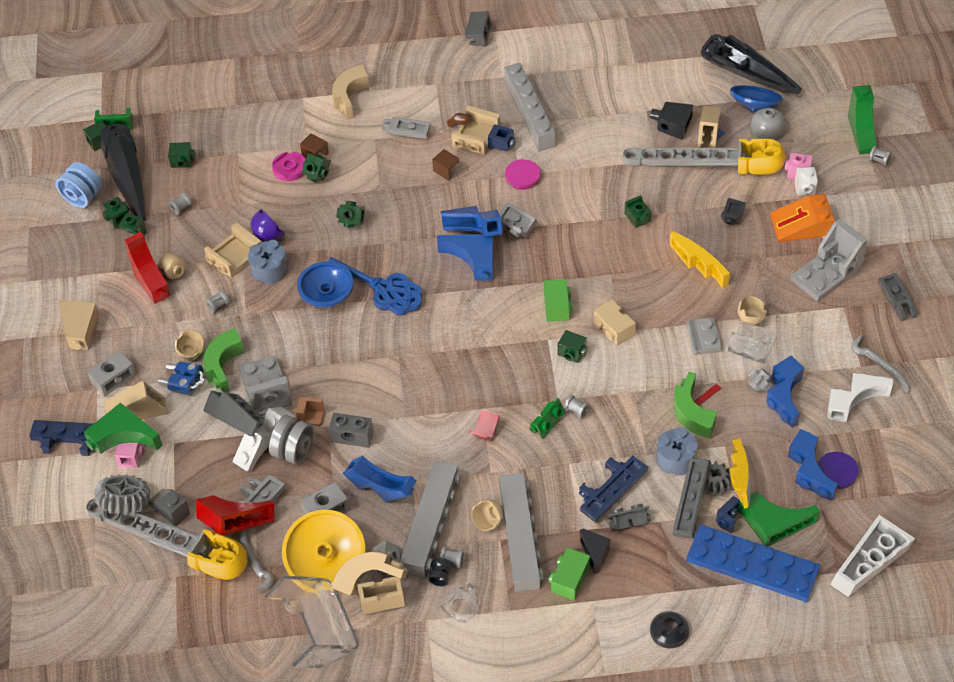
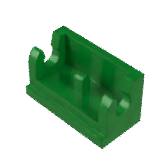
[94,108,133,130]

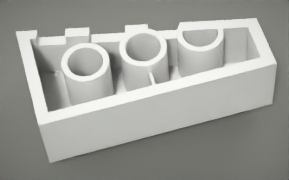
[831,515,915,597]

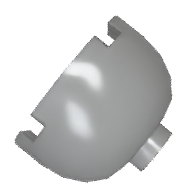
[750,107,785,141]

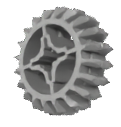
[95,474,150,515]

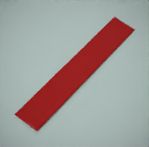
[694,384,722,406]

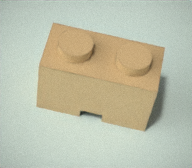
[593,299,636,345]
[357,577,405,615]

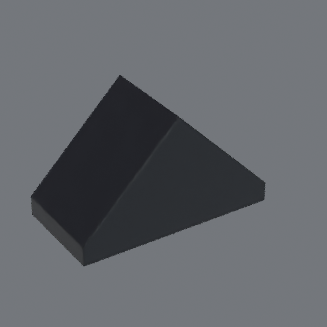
[579,528,611,574]

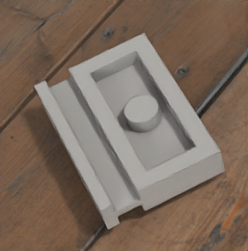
[686,317,721,355]

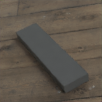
[672,458,711,539]

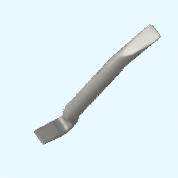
[852,335,909,393]
[239,530,274,594]

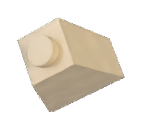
[697,106,721,148]
[58,300,99,350]
[104,381,168,420]

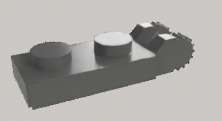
[878,273,917,321]

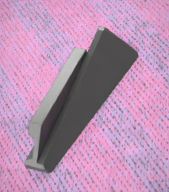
[203,390,265,437]

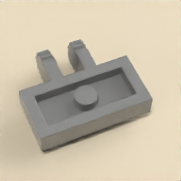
[240,474,286,503]

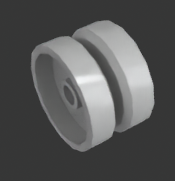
[269,415,314,465]

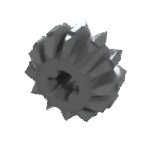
[705,461,731,496]

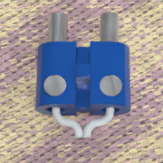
[158,361,205,394]

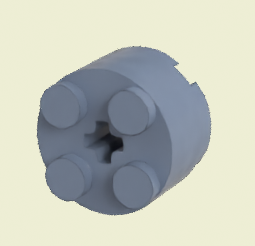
[248,240,288,284]
[656,427,698,476]

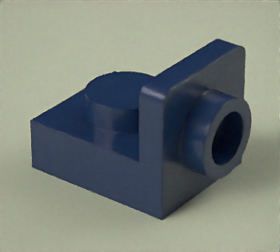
[716,496,740,533]

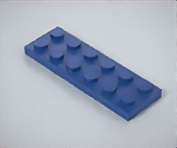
[686,524,820,603]

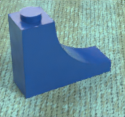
[437,234,493,281]

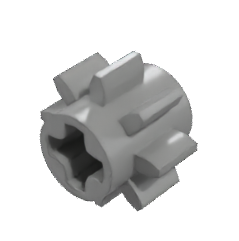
[748,368,772,392]

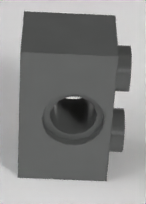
[328,412,374,448]

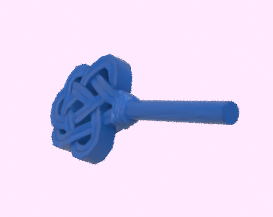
[328,257,422,315]

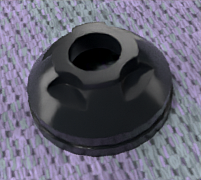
[650,611,689,649]

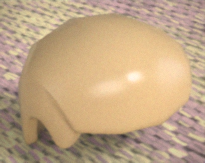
[737,296,767,325]
[175,329,204,361]
[471,499,504,531]

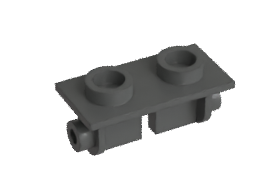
[607,504,651,531]

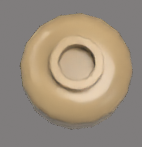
[158,253,186,280]

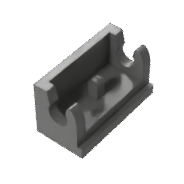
[465,11,492,47]

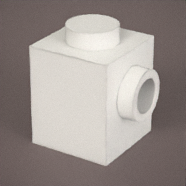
[794,167,818,196]

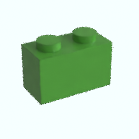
[544,279,573,322]
[549,548,590,600]

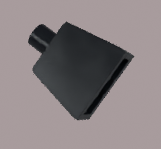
[650,102,694,140]

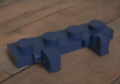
[29,420,94,456]
[579,456,648,523]

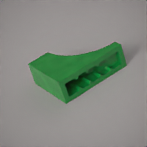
[848,85,878,155]
[84,402,163,454]
[739,491,820,547]

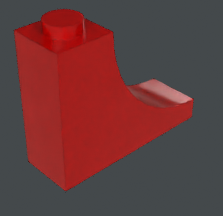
[124,232,171,304]
[196,495,275,535]

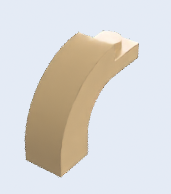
[332,65,369,120]
[331,551,408,595]

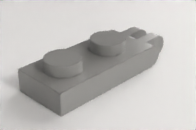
[382,117,431,139]

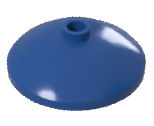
[730,85,782,112]
[297,261,354,307]

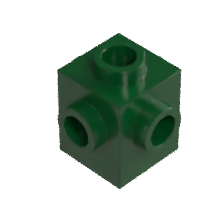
[302,153,331,182]
[102,196,130,229]
[336,201,365,228]

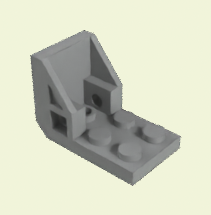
[790,219,868,302]
[239,355,292,414]

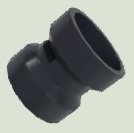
[428,558,453,587]

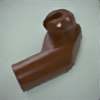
[447,113,472,127]

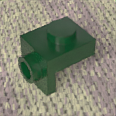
[119,213,146,235]

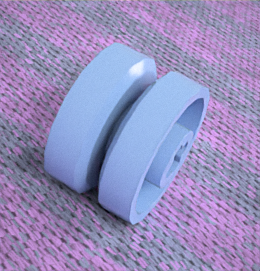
[55,162,103,208]

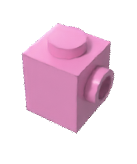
[785,153,812,179]
[115,443,145,468]

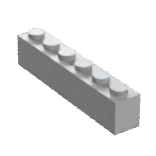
[504,63,555,152]
[400,460,461,578]
[499,473,543,592]

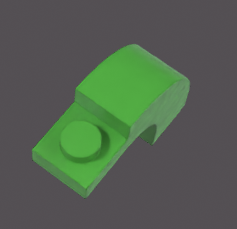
[203,328,245,392]
[673,372,717,439]

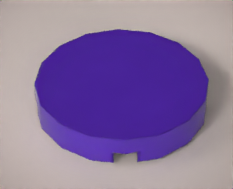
[818,452,858,489]

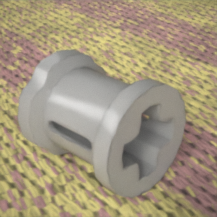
[869,145,892,166]
[168,192,192,215]
[205,289,230,313]
[564,395,590,419]
[440,546,464,568]

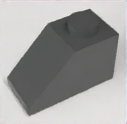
[149,489,190,526]

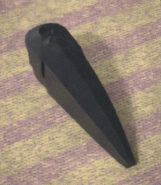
[701,34,802,95]
[100,124,145,220]

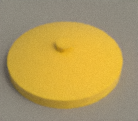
[282,510,366,593]

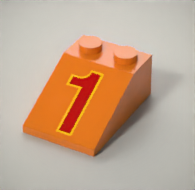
[770,193,835,242]

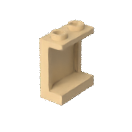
[451,105,500,155]
[204,222,261,278]

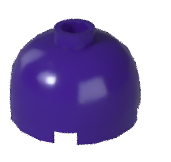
[250,209,286,242]

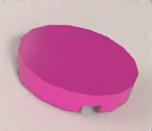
[272,152,306,181]
[505,159,541,190]

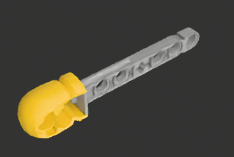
[623,139,786,175]
[86,498,248,580]

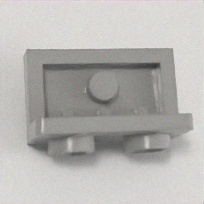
[499,202,537,239]

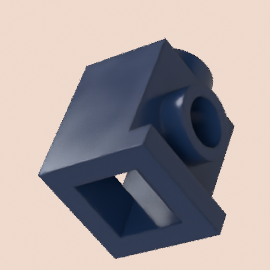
[488,124,516,151]

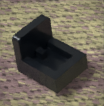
[721,198,746,225]

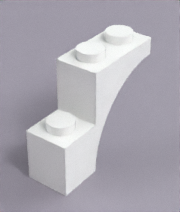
[827,373,893,422]
[233,407,296,472]

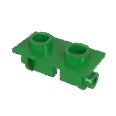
[529,398,565,439]

